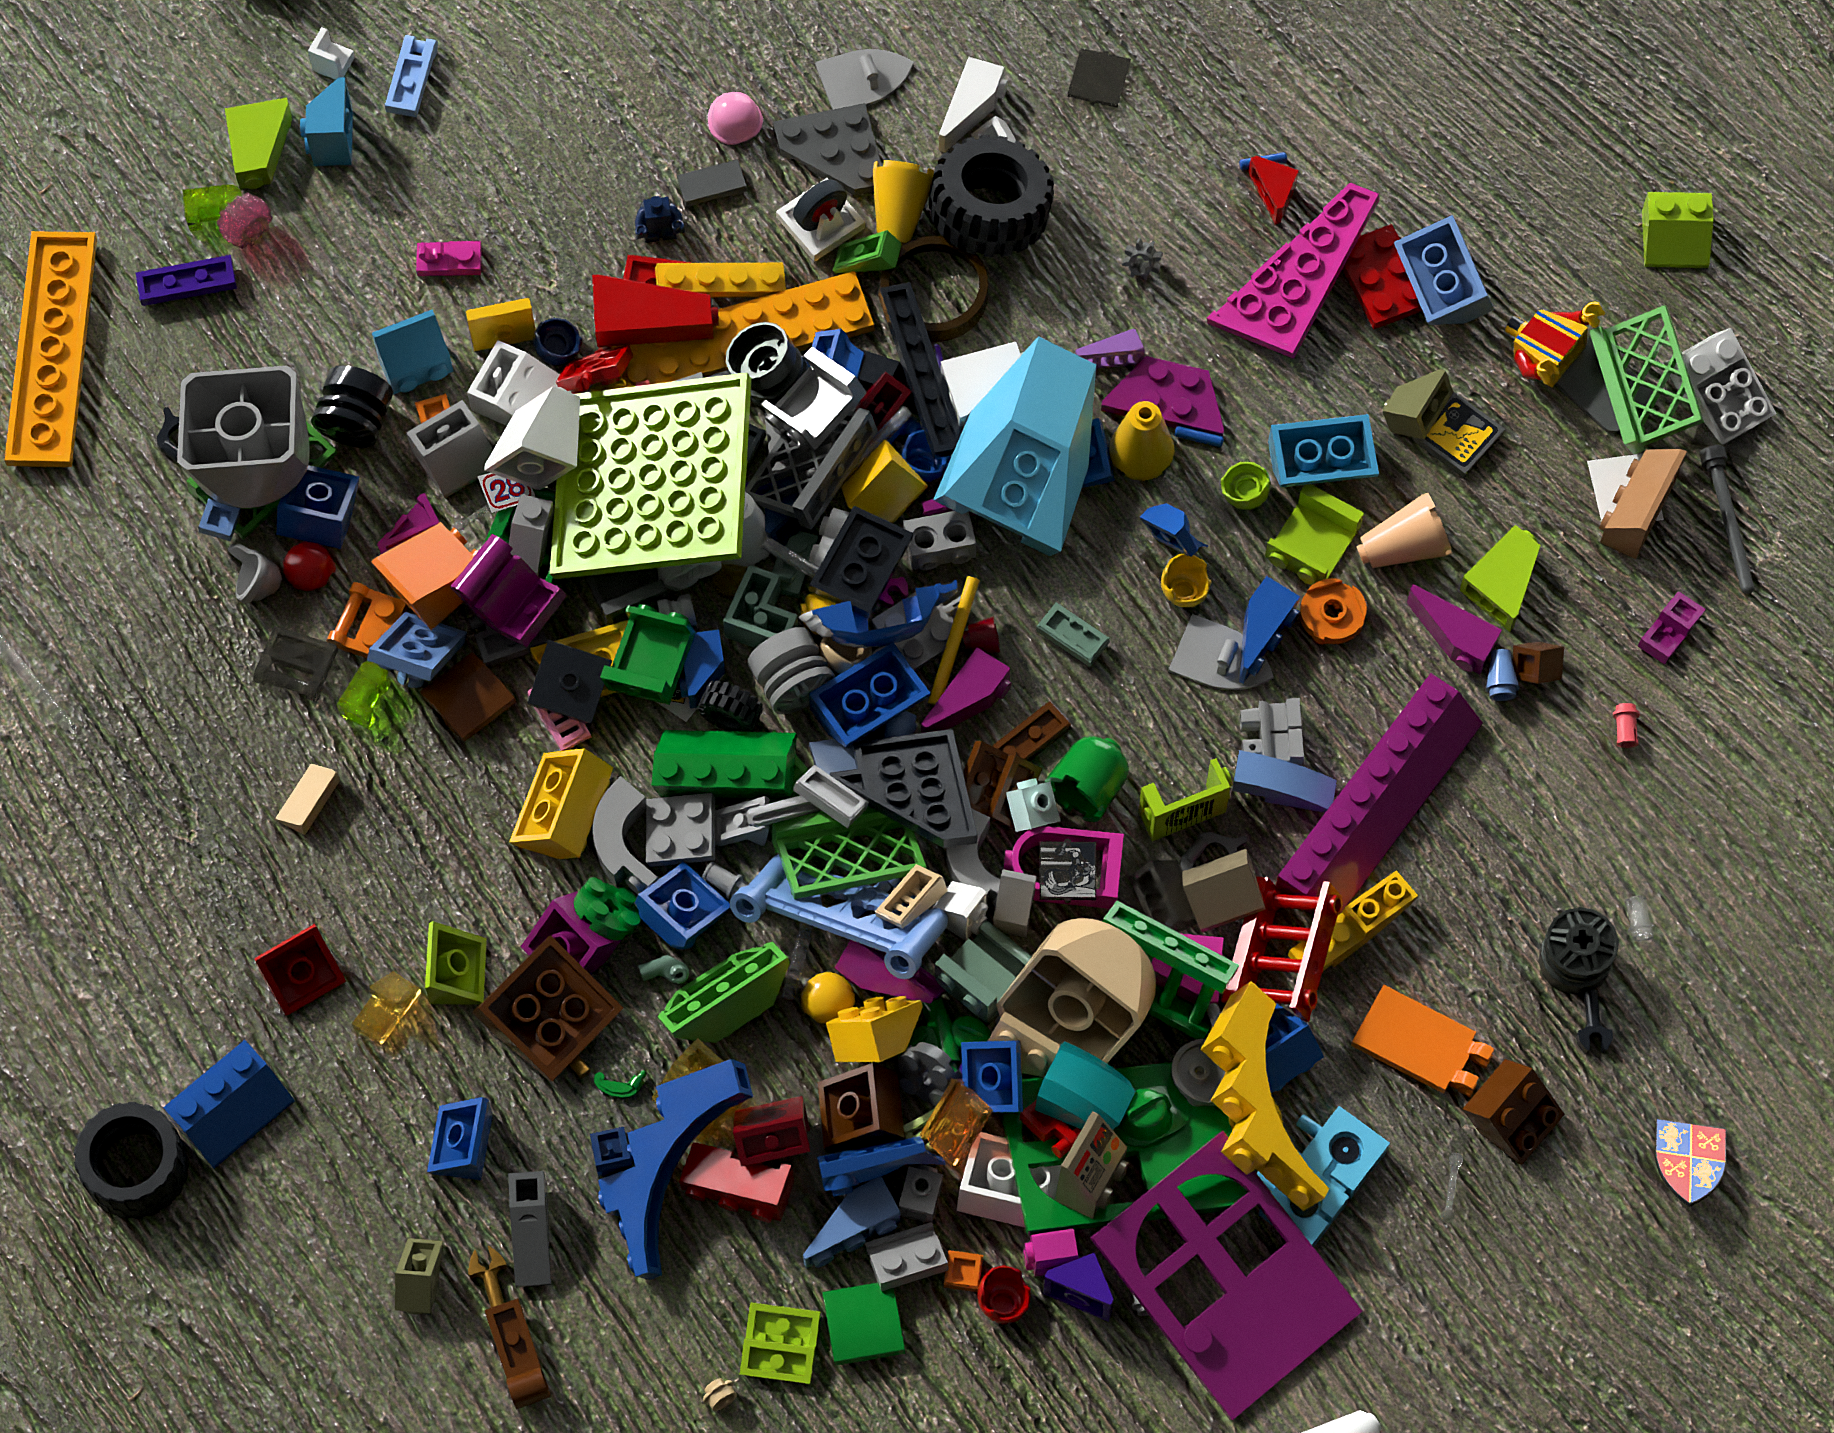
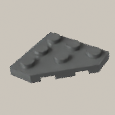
[773,103,882,196]

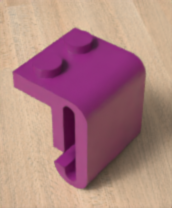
[450,534,567,647]

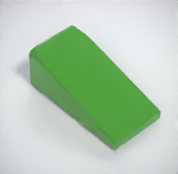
[833,230,901,273]

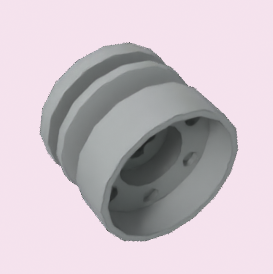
[748,627,835,714]

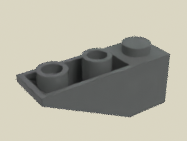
[508,1171,551,1288]

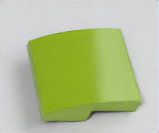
[739,1302,821,1384]

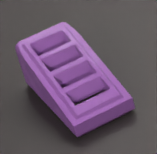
[1075,329,1145,369]

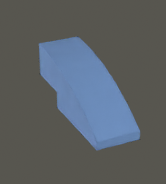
[1232,750,1337,812]

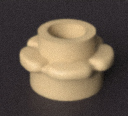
[703,1378,737,1411]

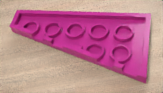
[1206,183,1380,359]

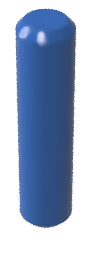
[1239,152,1287,171]
[1175,426,1224,447]

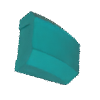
[1035,1041,1136,1130]

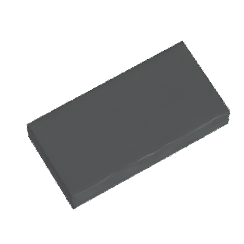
[677,159,747,207]

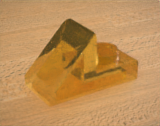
[352,971,422,1045]

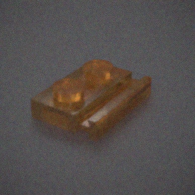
[920,1079,993,1166]

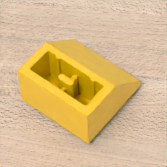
[826,996,923,1062]

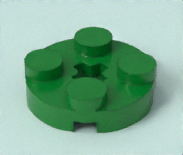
[573,877,640,940]

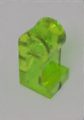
[182,184,246,232]
[337,661,391,730]

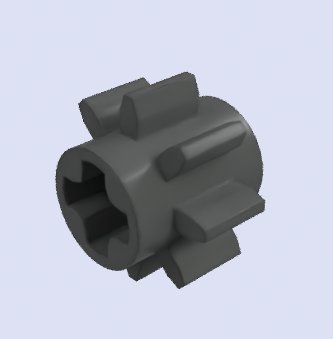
[1122,238,1163,280]

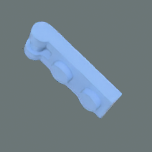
[385,35,438,117]

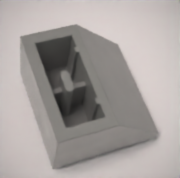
[406,400,493,499]

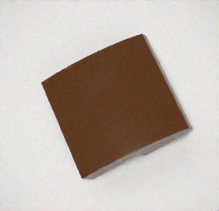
[420,652,517,742]
[963,741,1042,830]

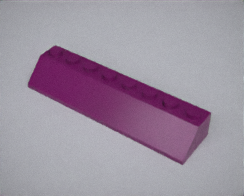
[1276,673,1483,916]

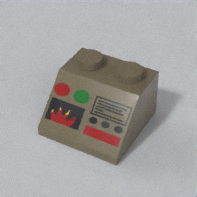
[1055,1111,1129,1219]

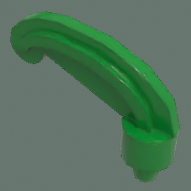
[594,1070,647,1099]

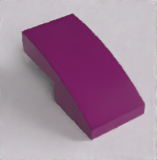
[1638,591,1706,664]

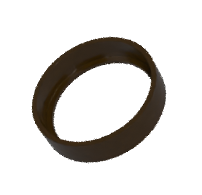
[880,236,988,342]

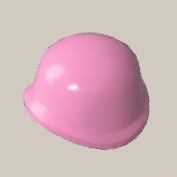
[708,92,763,145]

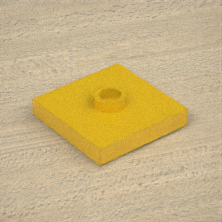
[466,298,536,352]

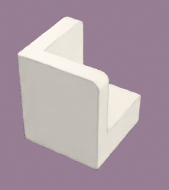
[308,28,355,80]

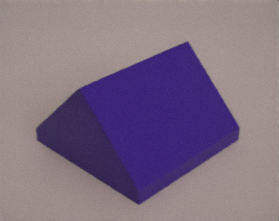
[1043,1253,1113,1322]

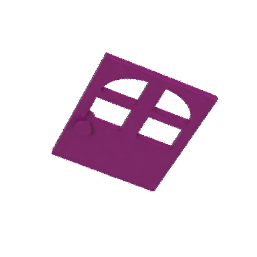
[1090,1130,1362,1420]

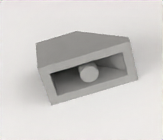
[509,494,554,575]

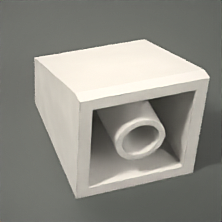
[941,342,1024,432]
[484,386,580,490]

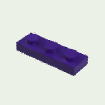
[135,255,237,306]

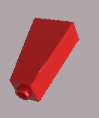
[592,274,719,347]

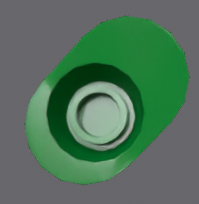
[1113,1086,1190,1147]

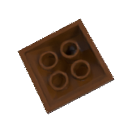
[472,935,623,1082]

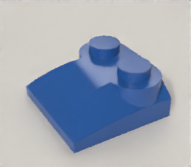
[635,862,731,950]

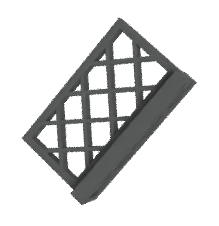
[745,407,878,530]

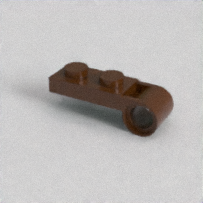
[484,1298,551,1410]

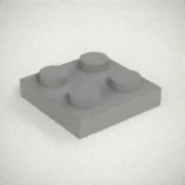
[646,793,715,867]

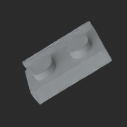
[865,1222,949,1291]

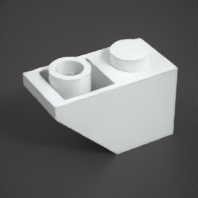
[933,881,988,941]

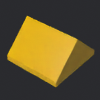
[841,440,928,523]

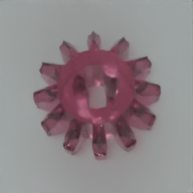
[216,192,273,249]

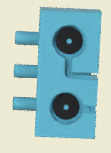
[1257,1106,1390,1247]

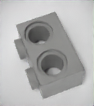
[903,511,976,570]

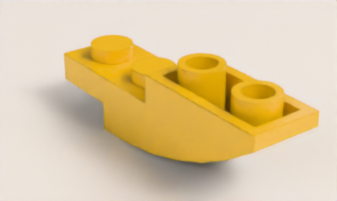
[1288,870,1418,971]

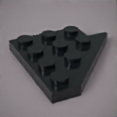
[830,729,978,848]

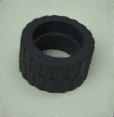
[74,1102,189,1219]

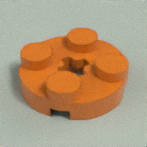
[1299,578,1367,645]

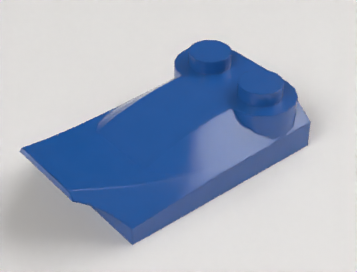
[817,1136,946,1196]

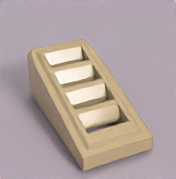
[875,864,947,929]

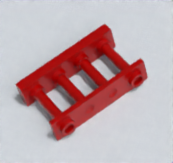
[1221,876,1343,1022]

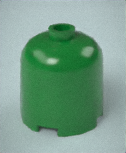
[1045,736,1129,822]

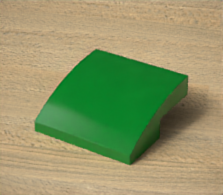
[822,1282,905,1366]

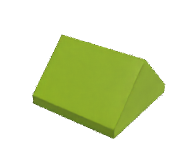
[425,921,487,1004]

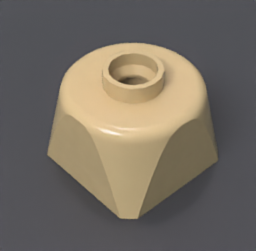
[996,918,1156,1063]

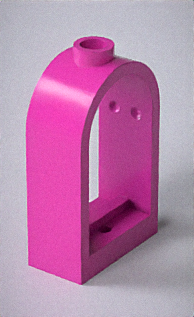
[1004,826,1124,909]

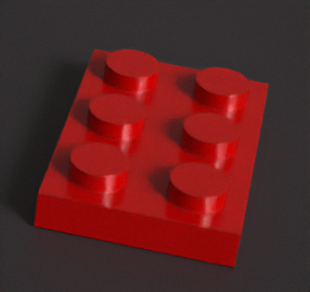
[1342,224,1423,330]

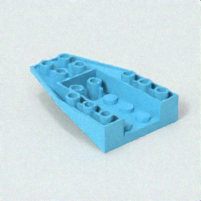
[933,337,1096,556]

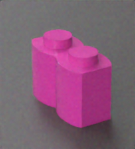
[1023,1228,1078,1277]

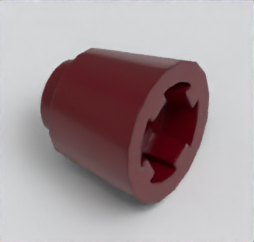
[963,616,1001,653]

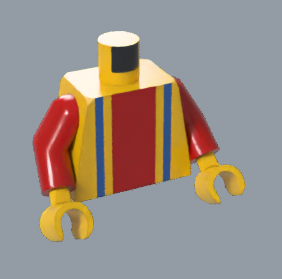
[1505,302,1606,387]

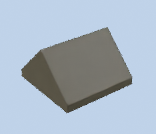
[1182,849,1266,932]

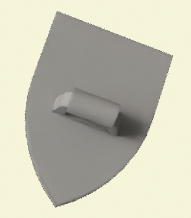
[815,49,914,110]
[1168,614,1274,690]

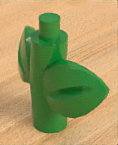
[898,998,992,1072]

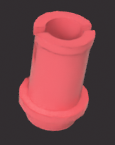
[1613,703,1640,748]

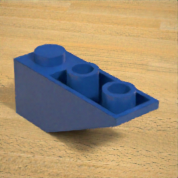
[1239,576,1300,684]

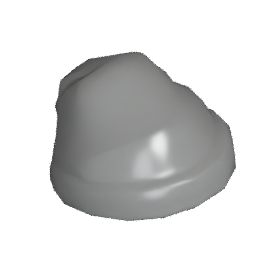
[228,544,282,604]

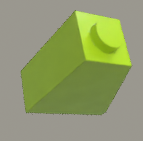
[225,98,292,189]
[1459,525,1541,632]

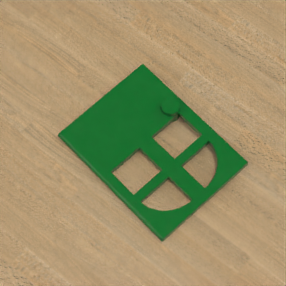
[1000,1062,1247,1236]

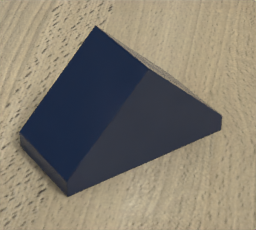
[590,1126,632,1179]

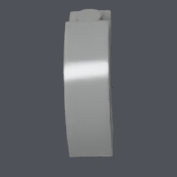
[593,776,658,894]
[946,809,1000,907]

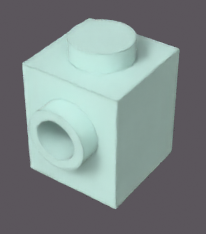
[1006,778,1060,832]

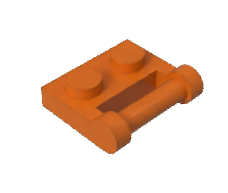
[326,582,408,658]

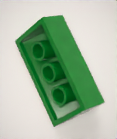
[651,730,797,800]

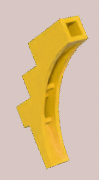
[1200,981,1330,1211]

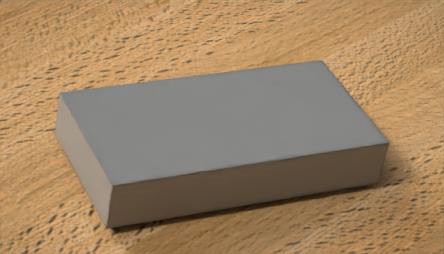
[793,765,869,828]

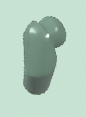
[638,955,689,984]

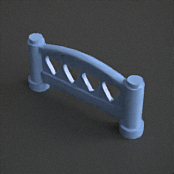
[730,854,948,979]

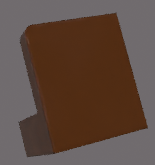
[1512,642,1564,684]

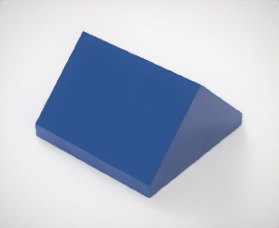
[961,1040,1023,1113]
[427,1097,493,1180]

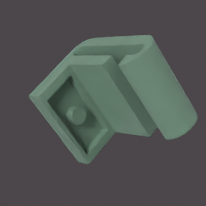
[935,921,1032,1025]

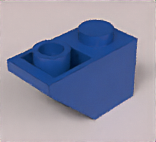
[679,629,725,709]

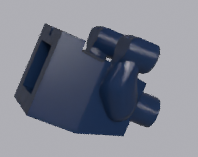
[635,196,685,243]

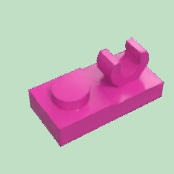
[416,241,482,276]

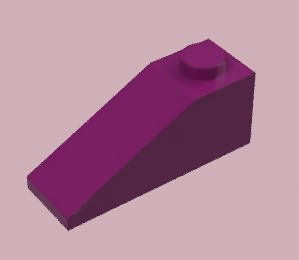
[1407,584,1502,675]
[921,648,1012,733]
[835,940,946,1004]

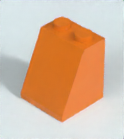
[371,522,478,630]

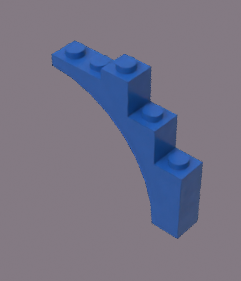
[598,1059,753,1280]

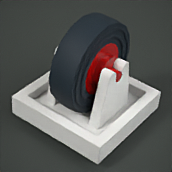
[776,178,865,262]

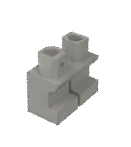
[1239,698,1304,766]

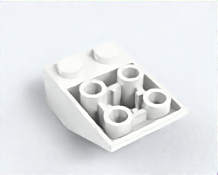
[1663,328,1777,445]
[467,340,586,426]

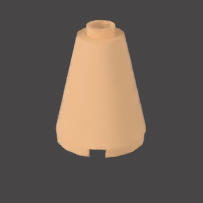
[1356,493,1452,568]

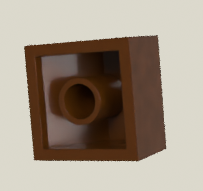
[817,1063,905,1150]

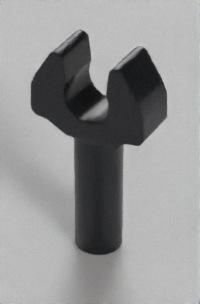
[1576,989,1613,1054]

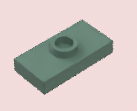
[1036,602,1110,667]

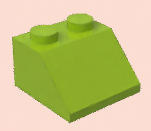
[1642,192,1713,268]

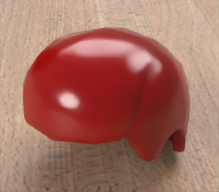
[283,541,336,592]
[977,1265,1031,1325]

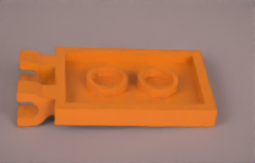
[1351,985,1495,1097]

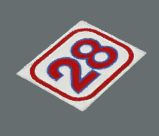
[478,473,535,513]

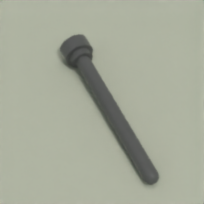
[1699,445,1754,595]

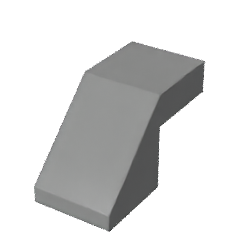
[993,869,1036,938]

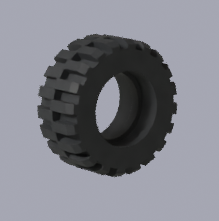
[929,135,1054,257]

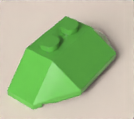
[658,942,790,1043]

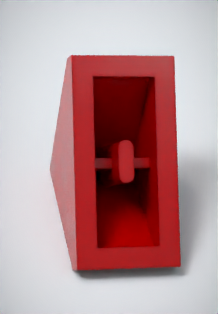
[1249,156,1299,225]

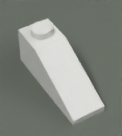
[939,57,1008,152]

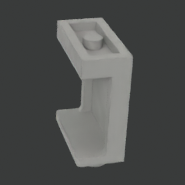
[761,347,867,450]

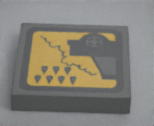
[1412,391,1505,478]

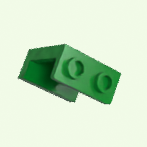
[600,605,696,705]

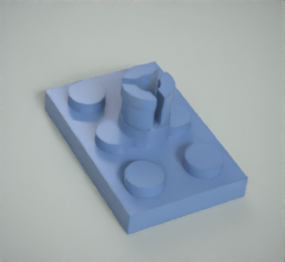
[367,612,467,688]

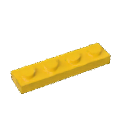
[655,262,786,298]

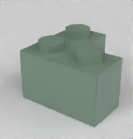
[723,565,799,648]

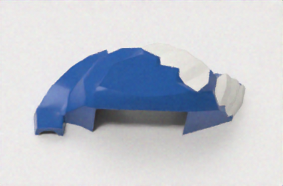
[799,580,957,648]

